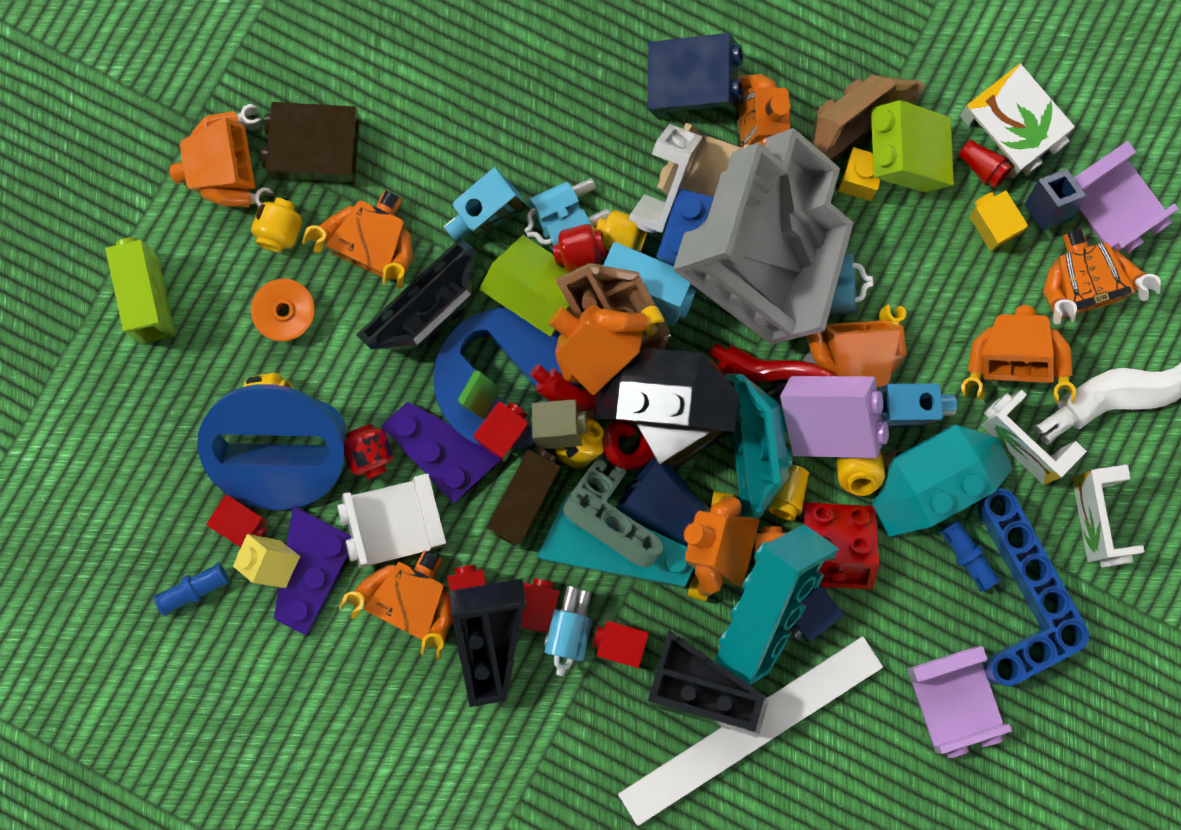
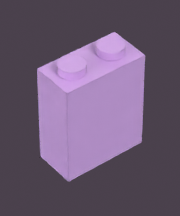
[780,376,889,458]

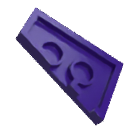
[381,402,502,504]
[273,506,351,636]

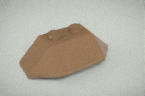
[811,75,926,162]
[556,263,670,350]

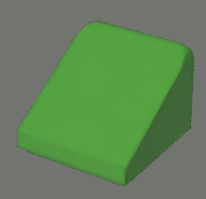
[458,370,500,419]

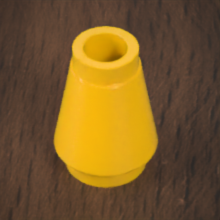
[768,465,810,521]

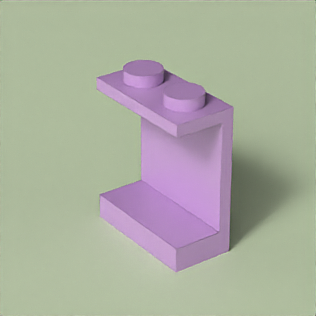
[1074,141,1179,254]
[907,646,1012,758]

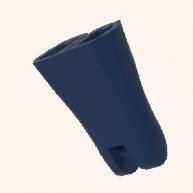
[616,457,711,547]

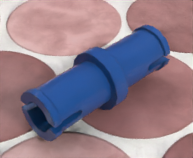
[939,519,1000,592]
[154,562,229,616]

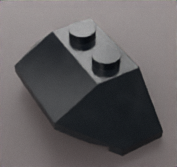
[356,238,476,349]
[594,348,740,432]

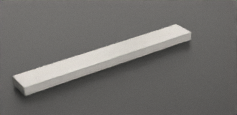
[618,636,883,826]

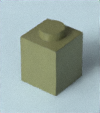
[532,400,588,449]

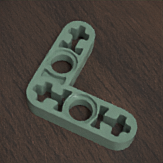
[563,453,663,567]

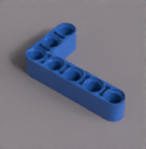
[978,489,1089,686]

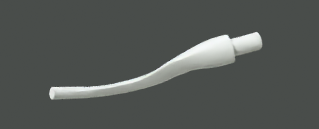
[1034,363,1181,445]

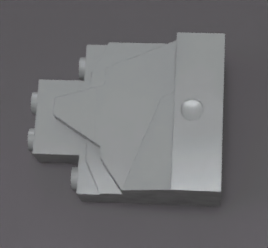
[673,128,853,345]

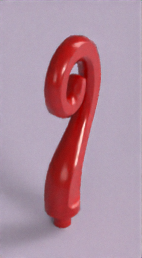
[709,343,837,382]
[530,364,655,471]

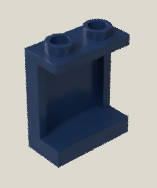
[647,33,744,120]

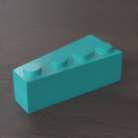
[537,492,693,588]
[715,524,839,685]

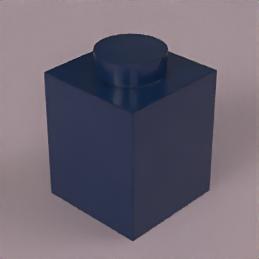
[1024,169,1087,231]
[788,586,844,642]

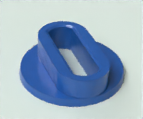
[434,308,578,449]
[197,384,347,510]

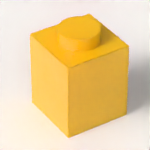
[838,147,880,201]
[969,190,1028,251]

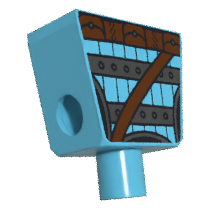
[444,167,528,242]

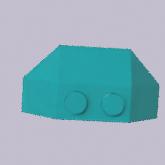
[724,374,792,519]
[872,424,1013,537]

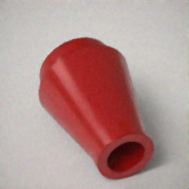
[958,139,1013,188]

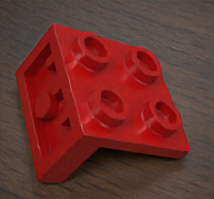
[803,502,879,590]

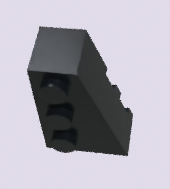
[450,578,526,707]
[648,630,768,738]

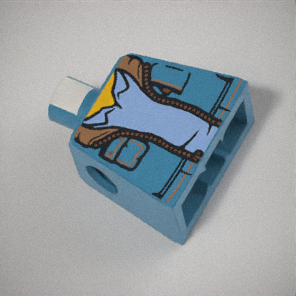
[877,384,957,429]

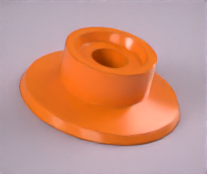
[251,279,315,341]

